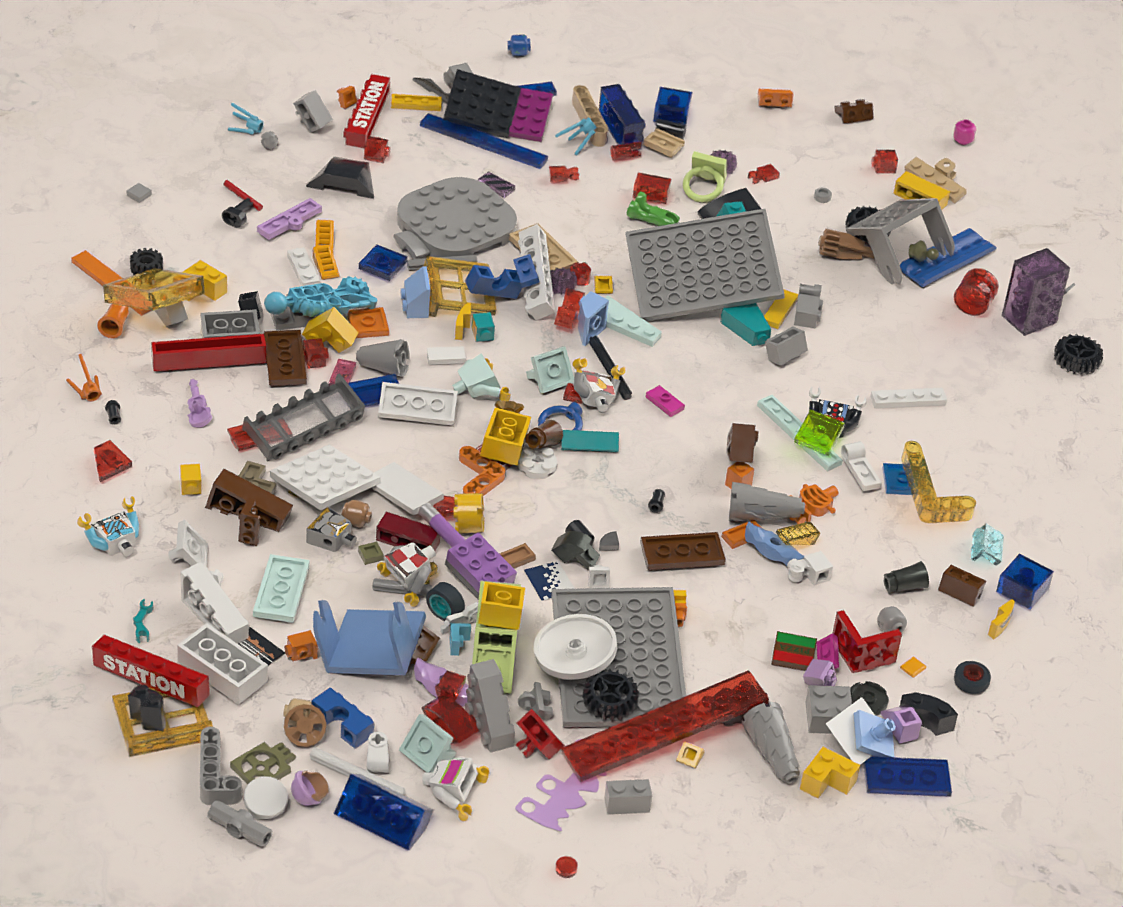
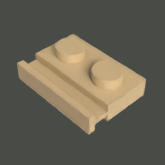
[643,128,685,158]

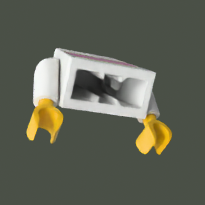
[422,757,489,821]

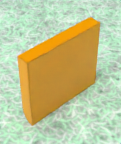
[900,656,927,678]

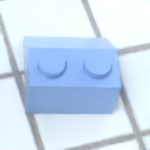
[400,266,430,318]
[578,291,609,346]

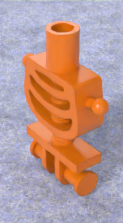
[789,484,839,526]

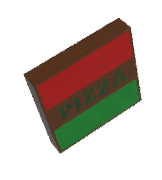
[771,631,817,671]

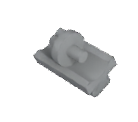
[518,682,553,720]

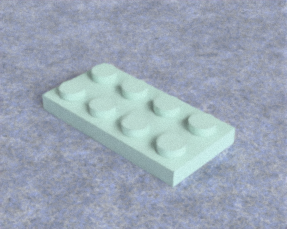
[253,554,310,623]

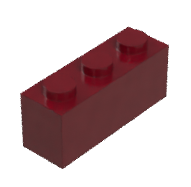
[376,511,440,551]

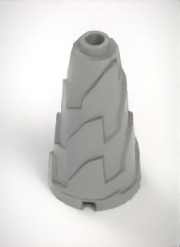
[729,482,805,521]
[742,702,800,784]

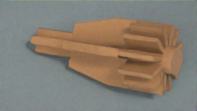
[818,229,875,259]

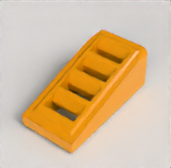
[315,220,334,252]
[312,245,339,280]

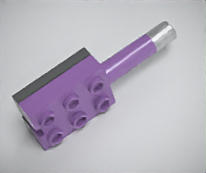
[418,503,517,600]

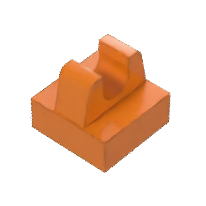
[337,86,357,109]

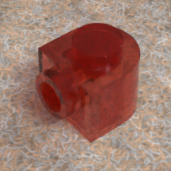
[569,262,591,286]

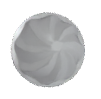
[261,132,278,149]

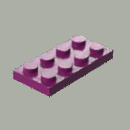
[509,88,553,142]

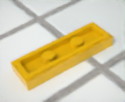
[391,94,442,111]
[764,289,798,329]

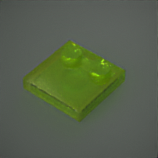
[794,409,845,456]

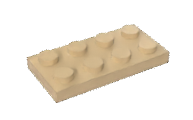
[509,223,578,277]

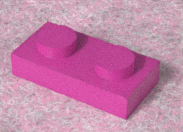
[816,633,839,669]

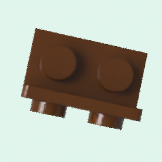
[238,498,261,546]
[410,625,440,665]

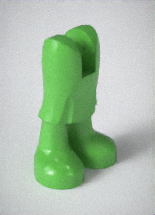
[626,191,680,226]

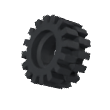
[130,248,163,279]

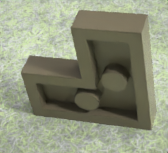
[238,461,277,494]

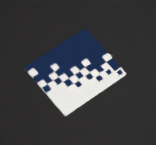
[524,561,575,601]

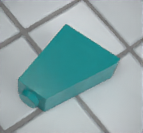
[720,303,772,346]

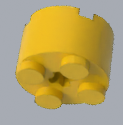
[454,493,485,533]

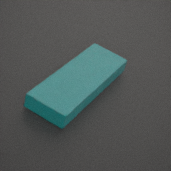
[561,430,619,452]

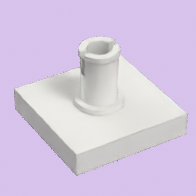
[168,520,208,567]

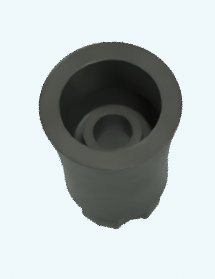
[883,561,929,593]

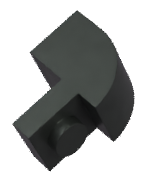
[551,531,600,571]

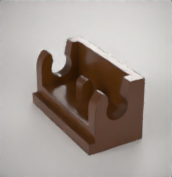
[938,564,986,607]

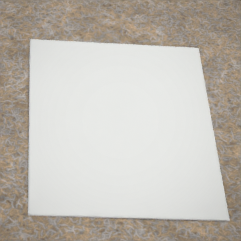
[826,697,874,764]

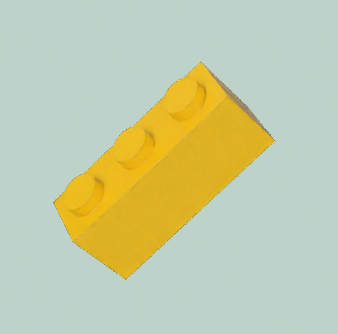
[893,171,950,210]

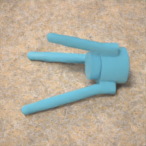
[228,103,264,135]
[555,117,597,155]

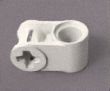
[367,732,389,772]

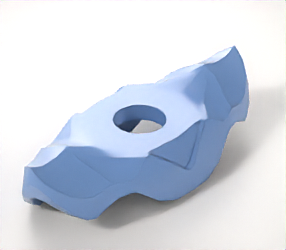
[745,521,804,566]

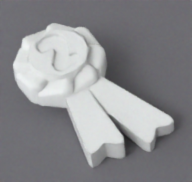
[440,602,478,635]

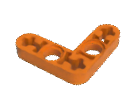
[459,446,506,496]

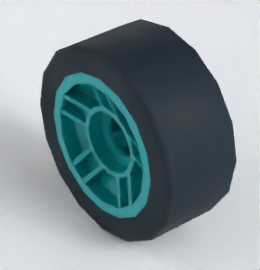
[426,582,465,621]

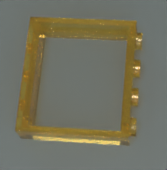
[103,268,205,311]

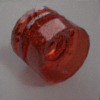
[953,268,999,316]

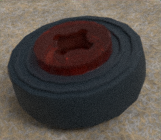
[954,661,991,694]

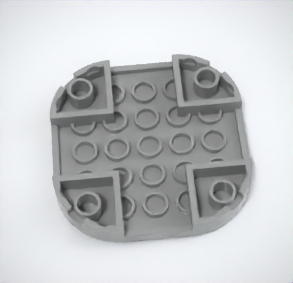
[397,177,517,258]

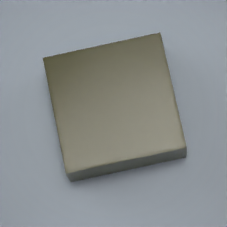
[358,542,384,565]

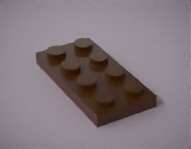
[264,330,307,386]
[640,532,726,570]

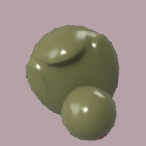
[909,240,939,262]

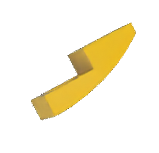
[455,302,471,340]
[988,599,1015,639]

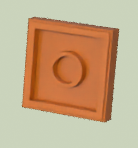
[347,307,389,338]

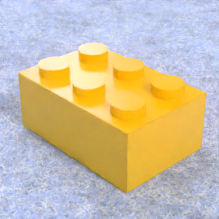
[480,407,531,465]

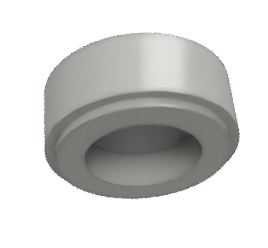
[814,188,832,203]

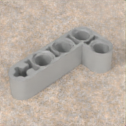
[200,727,242,805]

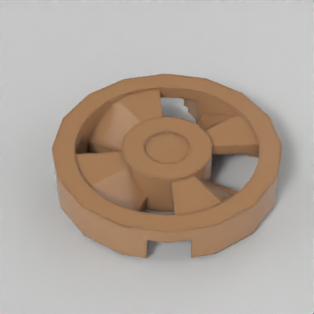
[284,704,326,747]

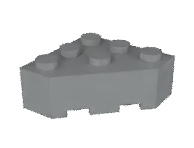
[465,659,515,753]

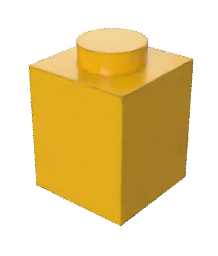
[180,464,202,495]

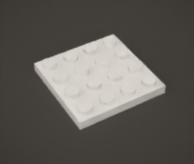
[270,445,380,510]

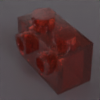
[632,172,672,204]

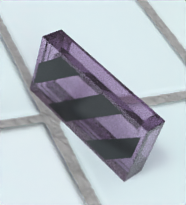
[478,171,516,198]

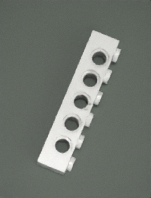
[518,224,555,320]

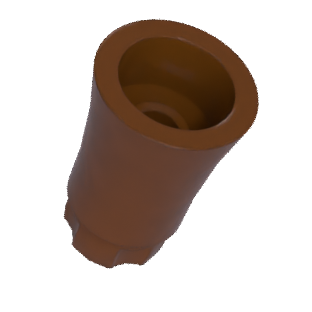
[525,420,563,449]

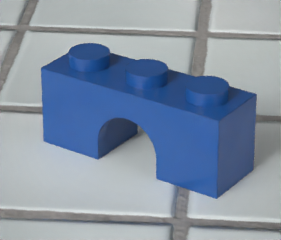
[465,265,522,299]
[312,687,374,749]

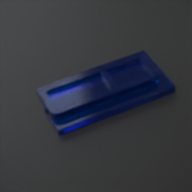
[348,374,399,410]

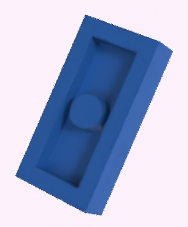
[513,254,540,288]

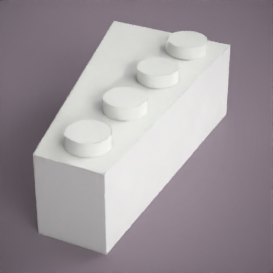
[181,562,249,644]

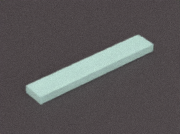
[757,395,843,471]

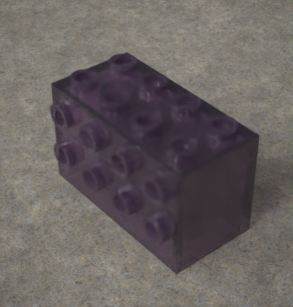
[1001,248,1070,336]

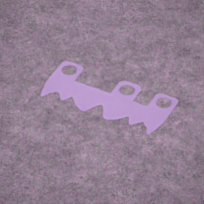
[515,739,620,831]

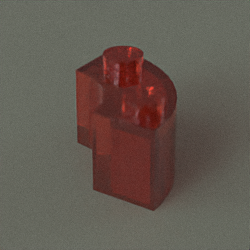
[421,696,479,744]

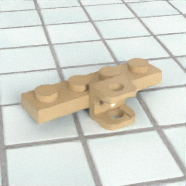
[905,157,966,203]

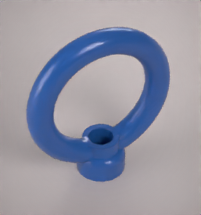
[538,402,583,431]

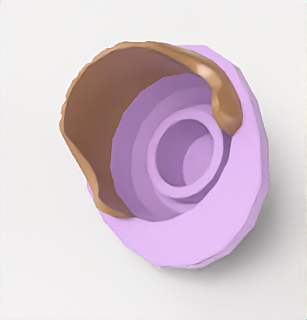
[291,770,329,805]

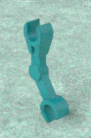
[133,599,153,643]

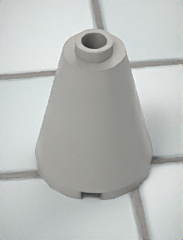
[356,339,410,376]

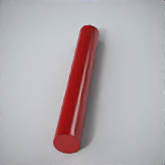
[223,180,263,211]

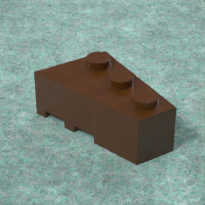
[726,423,759,463]

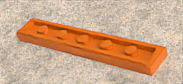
[71,250,156,316]

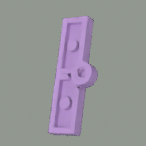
[257,198,322,240]

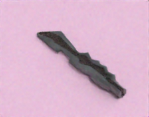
[413,77,450,103]

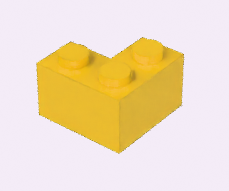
[175,260,227,301]
[302,307,358,353]
[800,746,860,798]

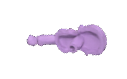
[187,379,212,427]

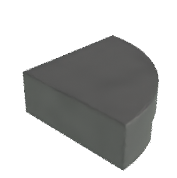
[599,531,619,551]

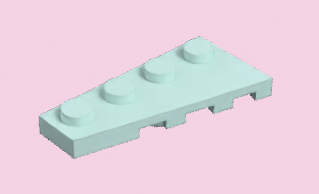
[605,295,662,347]

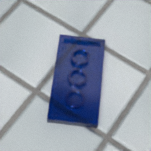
[863,756,952,797]

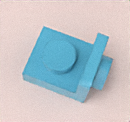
[449,623,471,656]

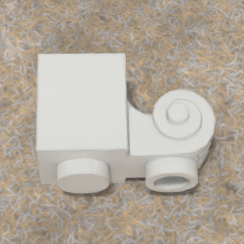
[787,551,833,586]

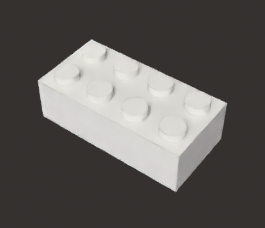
[177,623,268,705]

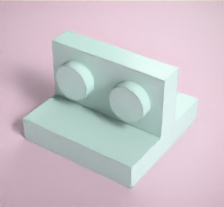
[526,346,574,393]
[399,714,456,773]

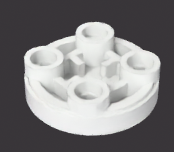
[244,776,288,820]

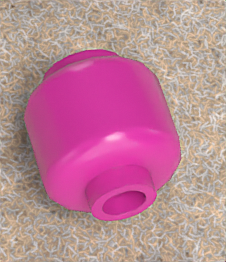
[953,119,976,145]

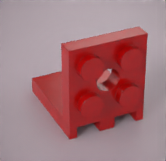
[832,610,902,674]

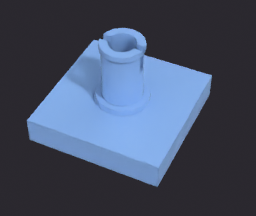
[854,710,895,761]

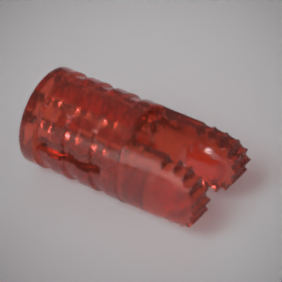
[610,142,642,161]

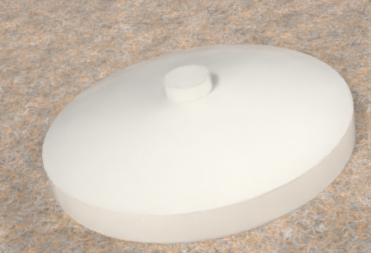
[534,614,617,680]

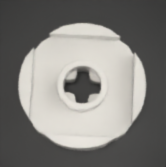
[518,446,557,479]

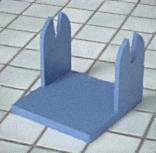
[313,600,426,675]

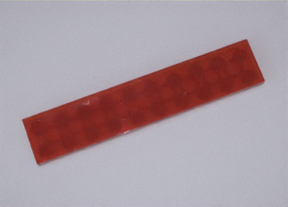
[561,670,769,782]

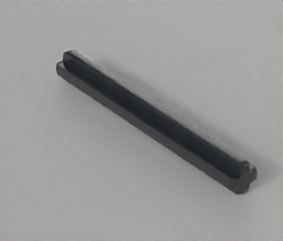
[589,335,632,400]

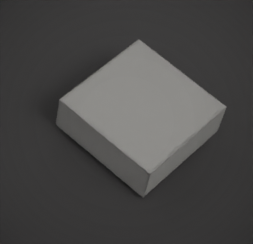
[127,183,152,203]

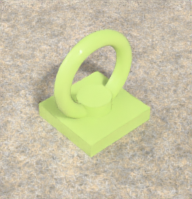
[683,151,727,202]

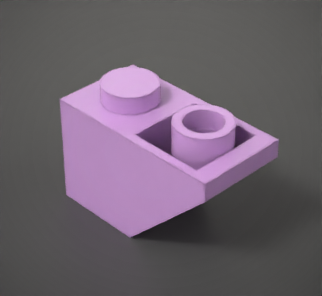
[803,659,837,686]
[881,707,922,743]

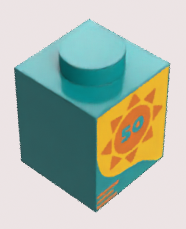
[471,312,495,342]

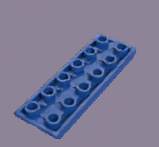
[900,228,997,287]

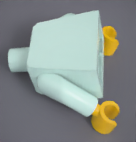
[452,353,511,402]

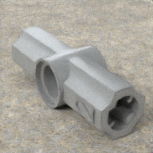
[208,800,272,847]

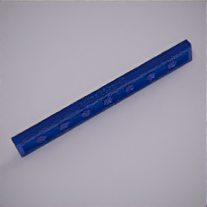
[420,113,548,169]

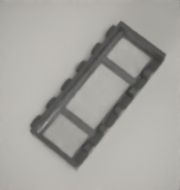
[242,373,365,462]

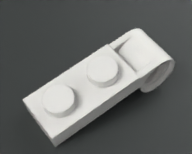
[841,441,882,492]

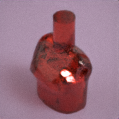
[433,496,457,518]

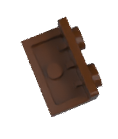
[834,99,874,123]

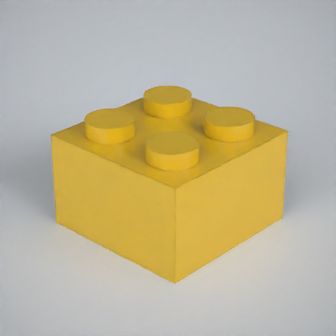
[478,581,525,630]

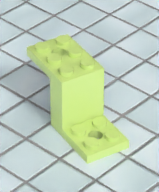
[472,581,521,693]

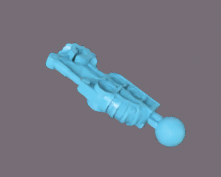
[264,276,377,317]

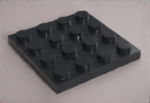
[443,69,521,139]

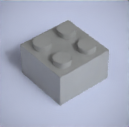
[805,685,852,734]

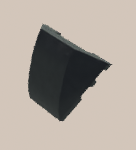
[306,157,374,199]
[697,188,761,219]

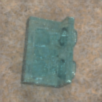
[971,523,1004,566]

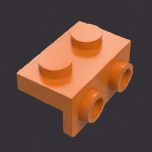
[758,88,794,107]

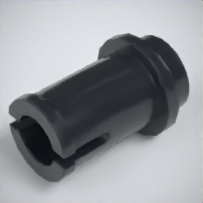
[105,400,121,425]
[648,489,665,513]

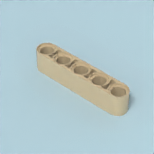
[572,85,608,147]

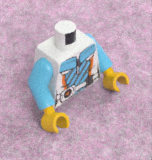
[77,496,139,556]

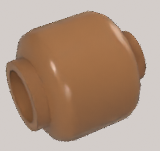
[341,499,372,528]

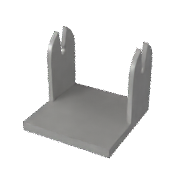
[846,198,955,285]

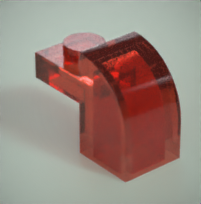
[554,288,585,329]

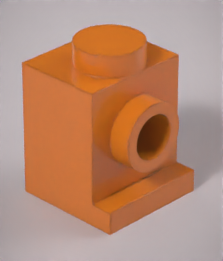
[284,630,318,662]

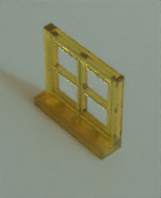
[424,256,497,317]
[112,688,213,757]

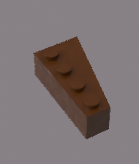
[205,469,293,532]

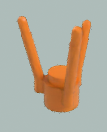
[66,354,102,401]

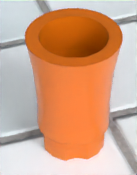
[97,300,129,338]

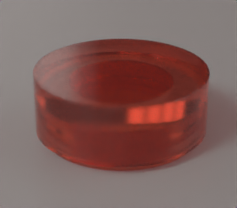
[555,856,578,878]

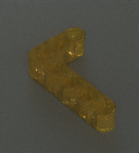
[901,441,976,523]

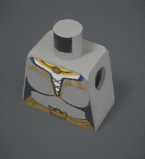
[306,507,357,552]

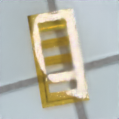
[776,522,820,545]

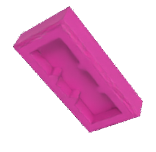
[645,385,685,417]

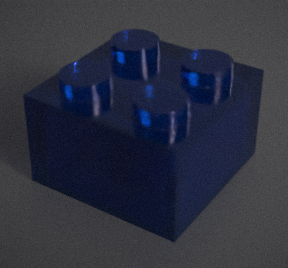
[653,87,693,125]
[996,553,1054,610]

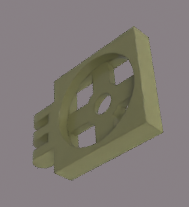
[230,742,296,785]

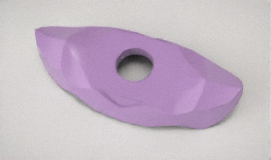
[414,658,468,707]

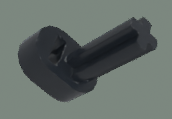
[222,198,253,228]

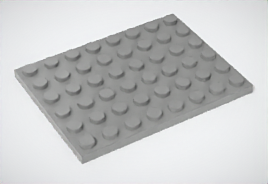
[625,208,785,321]
[551,587,689,727]

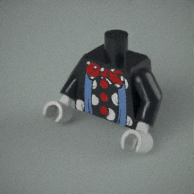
[809,387,866,440]

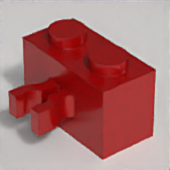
[515,709,565,760]

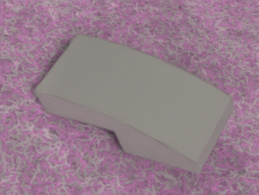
[393,230,430,259]

